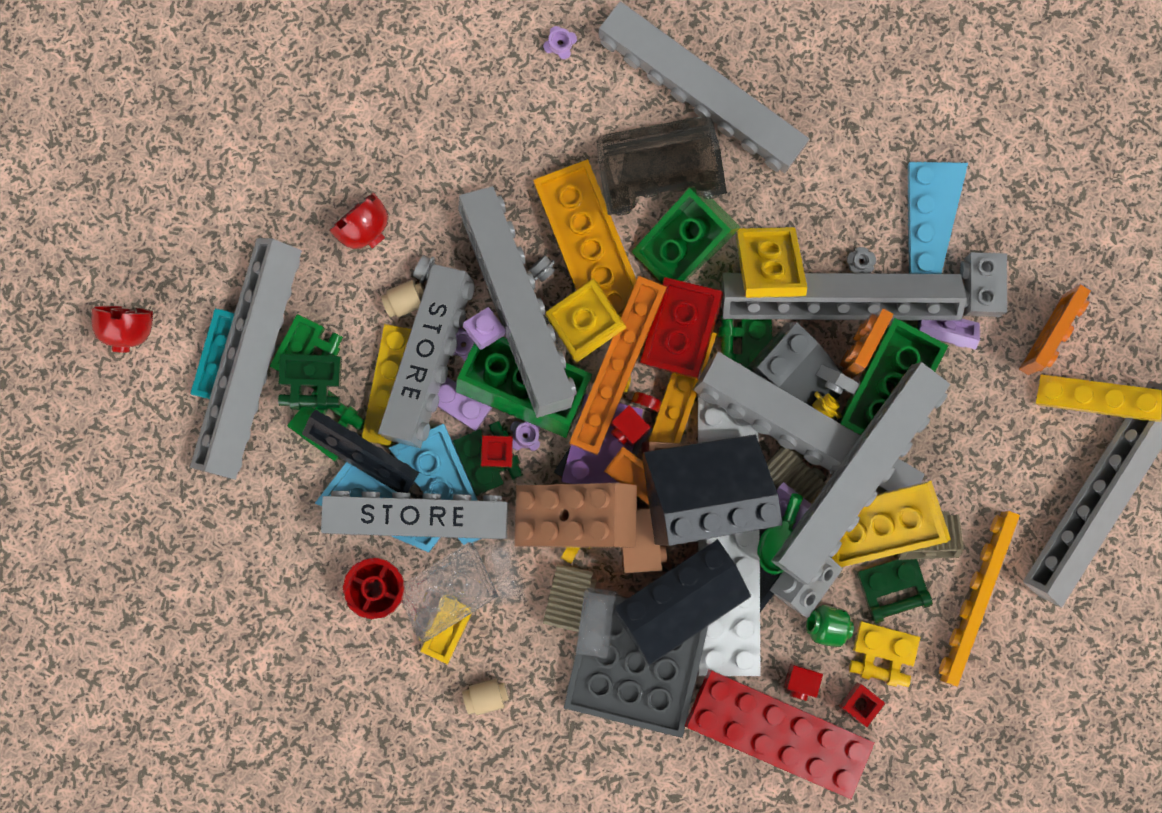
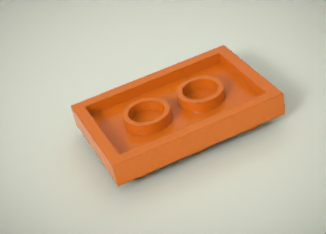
[1019,284,1091,375]
[839,308,894,379]

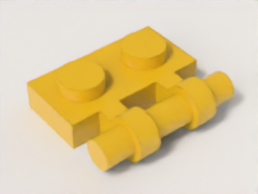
[849,621,921,687]

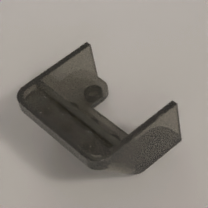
[596,117,727,216]

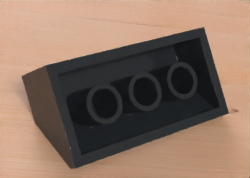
[614,539,751,665]

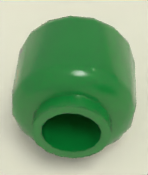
[806,605,854,648]

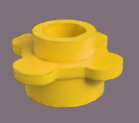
[812,391,842,419]

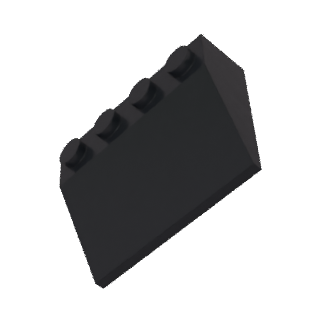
[641,434,782,546]

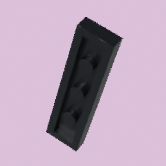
[302,409,420,493]

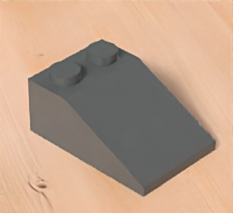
[747,322,844,407]

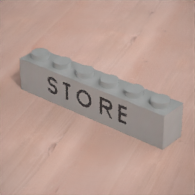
[378,264,475,449]
[321,491,508,539]

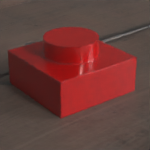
[481,436,513,468]

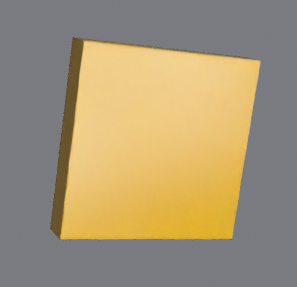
[545,278,627,362]

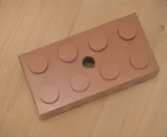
[515,483,637,548]

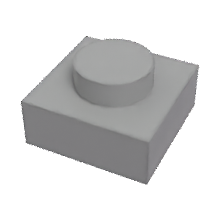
[816,365,860,395]

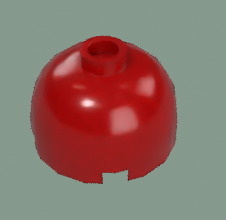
[329,192,389,249]
[91,306,153,353]
[343,558,405,619]

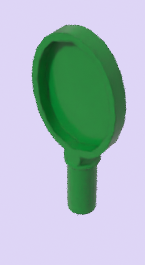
[757,493,803,574]

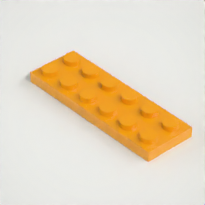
[533,159,637,318]

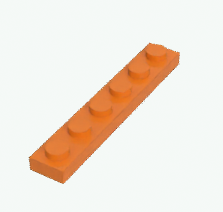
[569,276,667,456]

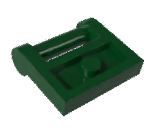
[857,559,933,624]

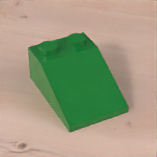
[631,186,741,284]

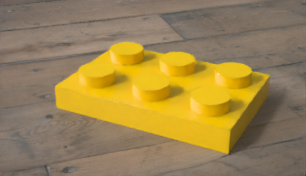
[736,227,807,298]

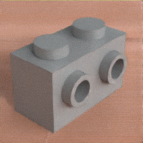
[960,252,1007,317]
[770,556,842,618]

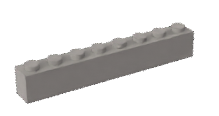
[599,1,809,173]
[458,186,577,418]
[190,238,302,480]
[721,273,967,320]
[693,352,925,494]
[771,362,951,585]
[1023,380,1162,608]

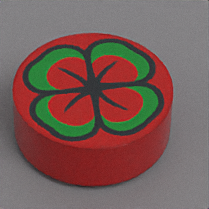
[631,392,662,414]

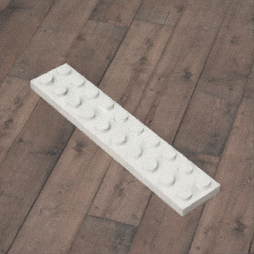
[698,393,761,676]

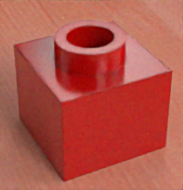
[611,405,650,447]
[784,664,823,701]
[839,682,886,727]

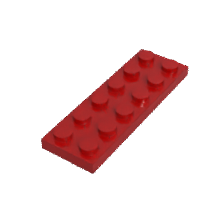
[684,669,875,800]

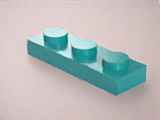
[190,308,235,400]

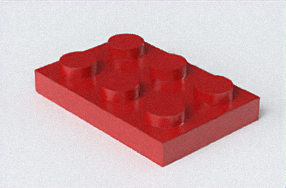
[640,277,723,380]

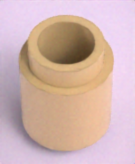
[381,279,424,318]
[462,678,509,716]

